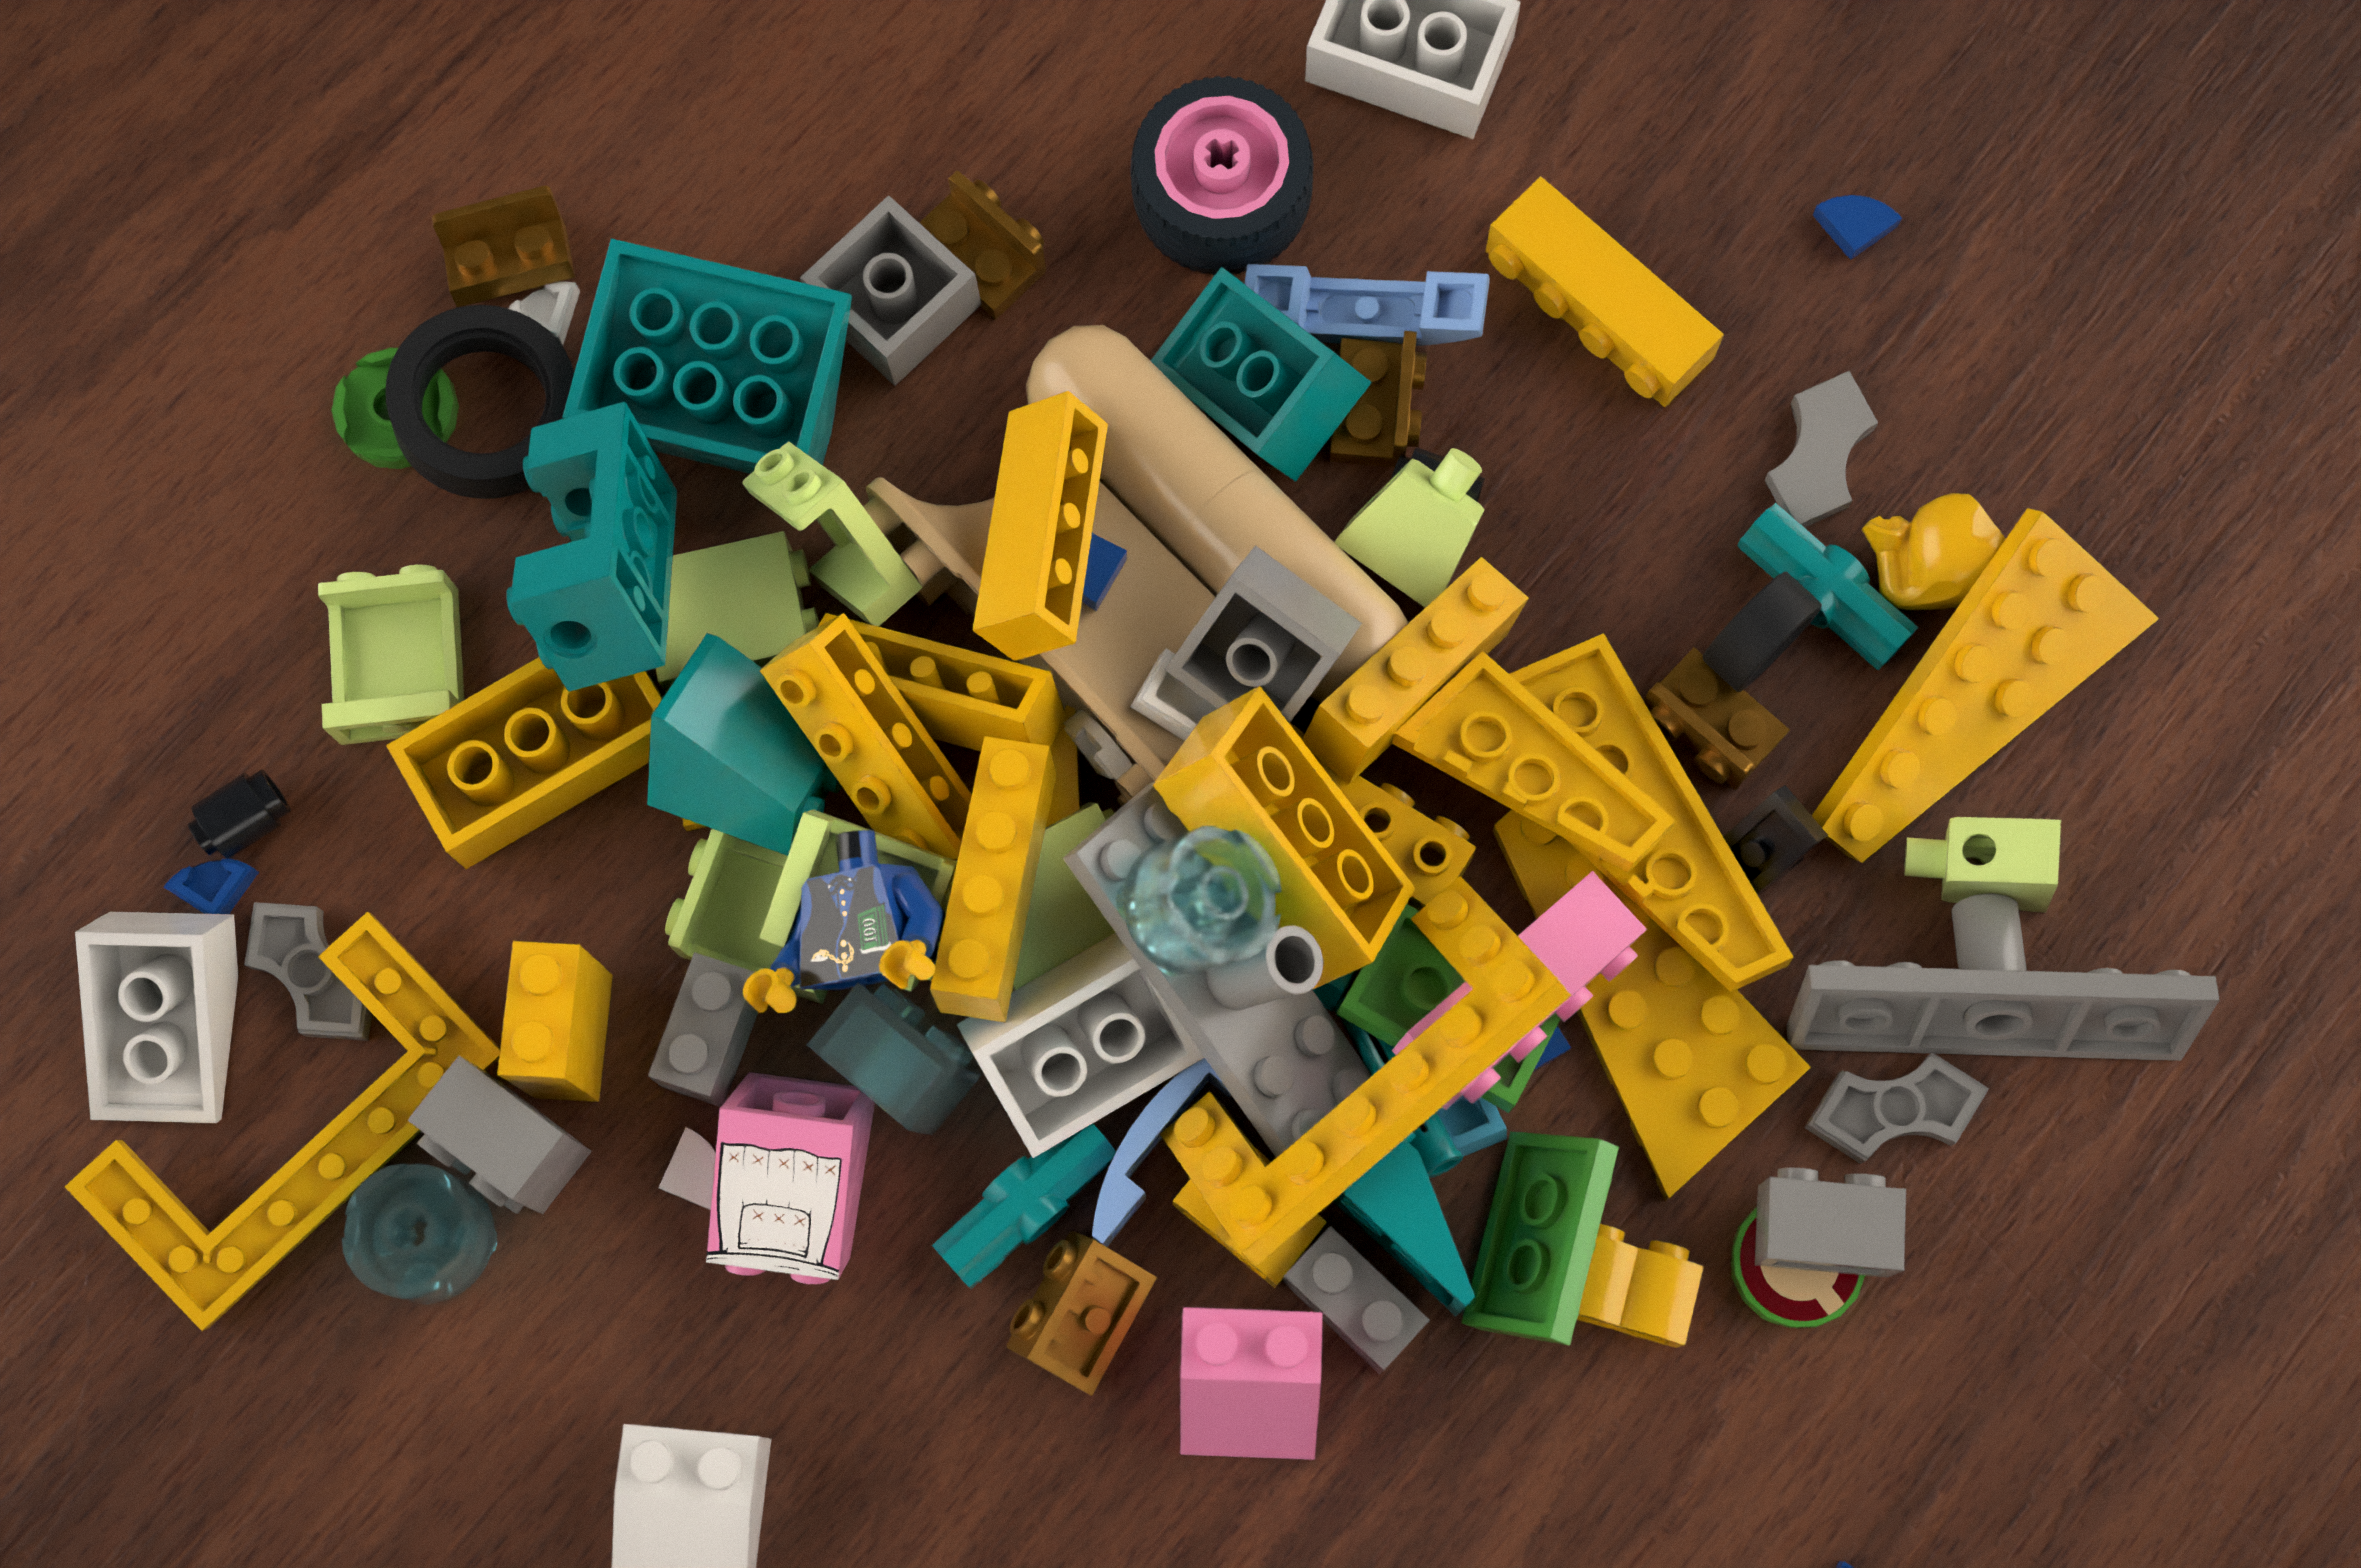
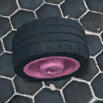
[1130,76,1314,275]

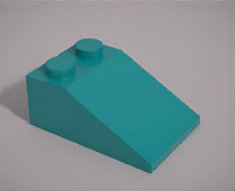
[1151,266,1372,482]
[1332,1132,1475,1317]

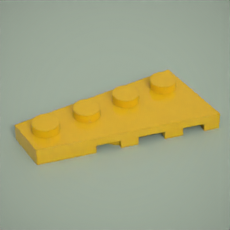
[1392,651,1676,873]

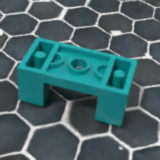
[506,401,677,691]

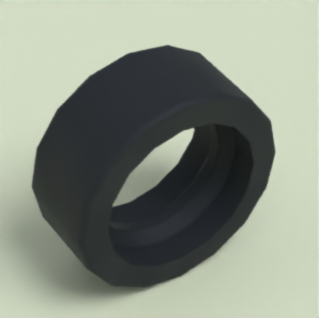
[1702,571,1822,692]

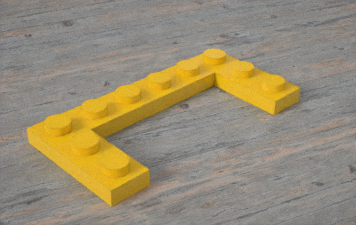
[1160,876,1572,1266]
[64,912,500,1331]

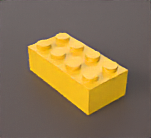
[386,657,663,869]
[1153,686,1416,989]

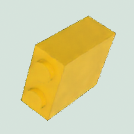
[497,941,613,1102]

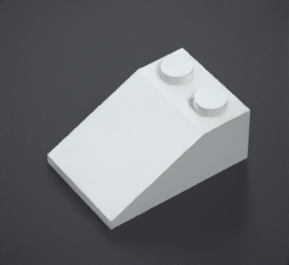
[75,912,238,1123]
[612,1424,771,1568]

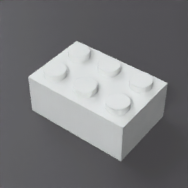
[1305,0,1521,139]
[956,932,1205,1158]

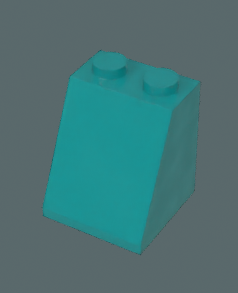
[647,633,842,856]

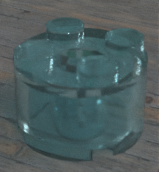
[1116,826,1281,977]
[342,1164,498,1305]

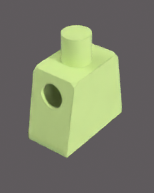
[1334,448,1485,608]
[1904,817,2061,913]

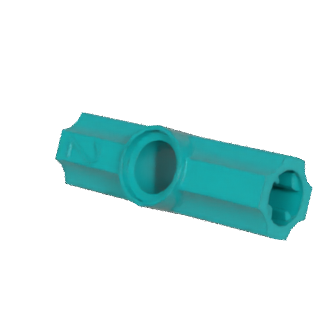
[1737,503,1919,671]
[932,1123,1117,1290]

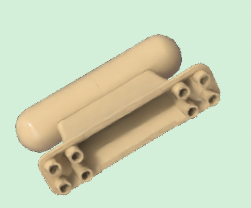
[863,325,1409,807]

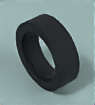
[385,305,574,499]

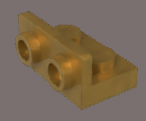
[919,170,1047,320]
[432,185,575,308]
[1330,330,1427,467]
[1644,647,1790,790]
[1007,1231,1157,1396]

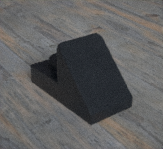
[1724,785,1828,896]

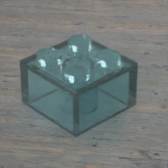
[807,982,982,1136]

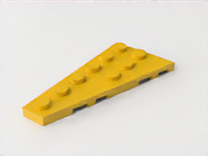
[1812,508,2159,863]
[1509,633,1793,992]
[1492,810,1811,1201]

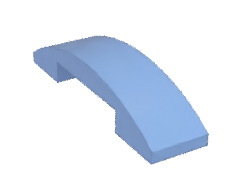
[1244,264,1490,346]
[1092,1058,1231,1247]

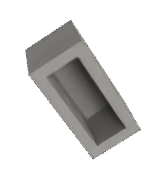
[648,952,758,1107]
[1755,1168,1906,1277]
[1283,1226,1430,1374]

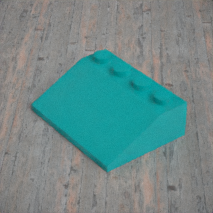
[562,239,852,474]

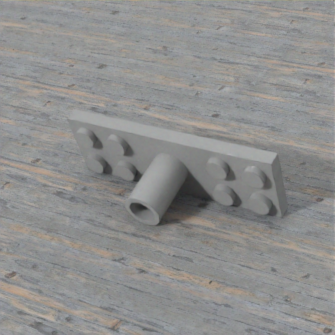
[1063,781,1371,1158]
[1786,894,2220,1061]

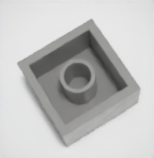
[800,195,982,386]
[1165,545,1362,723]
[408,1055,592,1214]

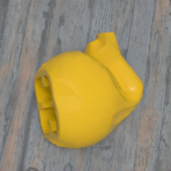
[1862,493,2006,610]

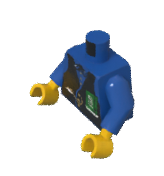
[742,830,945,1013]

